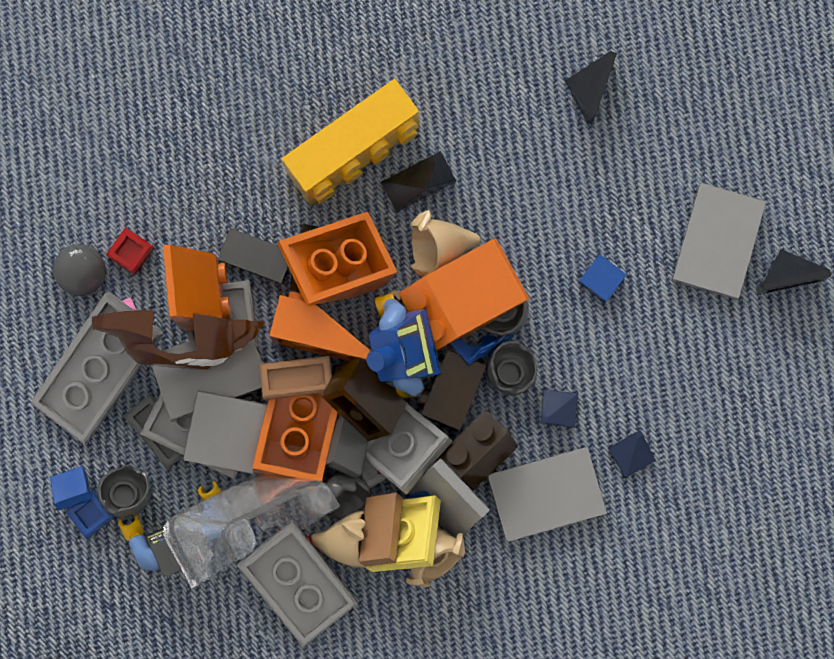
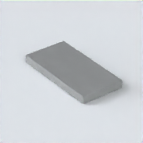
[30,292,164,444]

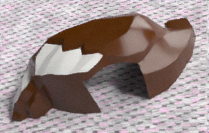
[92,310,265,369]

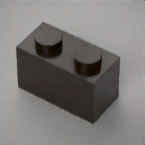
[417,350,486,432]
[321,358,407,441]
[437,410,518,491]

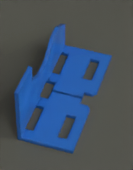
[451,333,516,365]

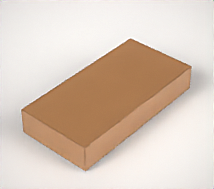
[259,356,332,400]
[359,492,403,567]

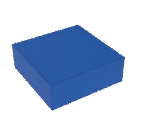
[578,254,627,303]
[50,466,92,510]
[65,490,115,539]

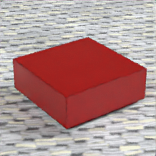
[106,227,155,275]

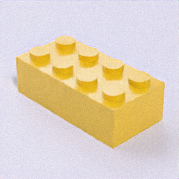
[281,78,419,205]

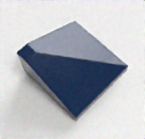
[540,390,578,428]
[608,430,656,478]

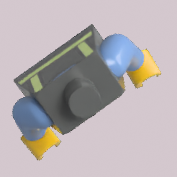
[118,481,227,577]

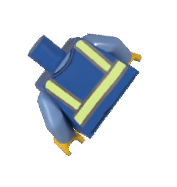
[366,292,441,398]

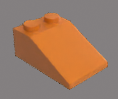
[277,211,397,306]
[399,238,530,352]
[163,245,231,332]
[269,292,371,362]
[252,394,338,487]

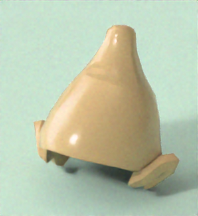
[410,210,481,278]
[311,510,366,568]
[406,527,465,587]

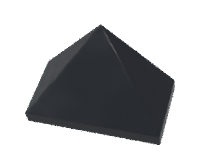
[565,51,617,124]
[381,151,456,213]
[756,249,831,295]

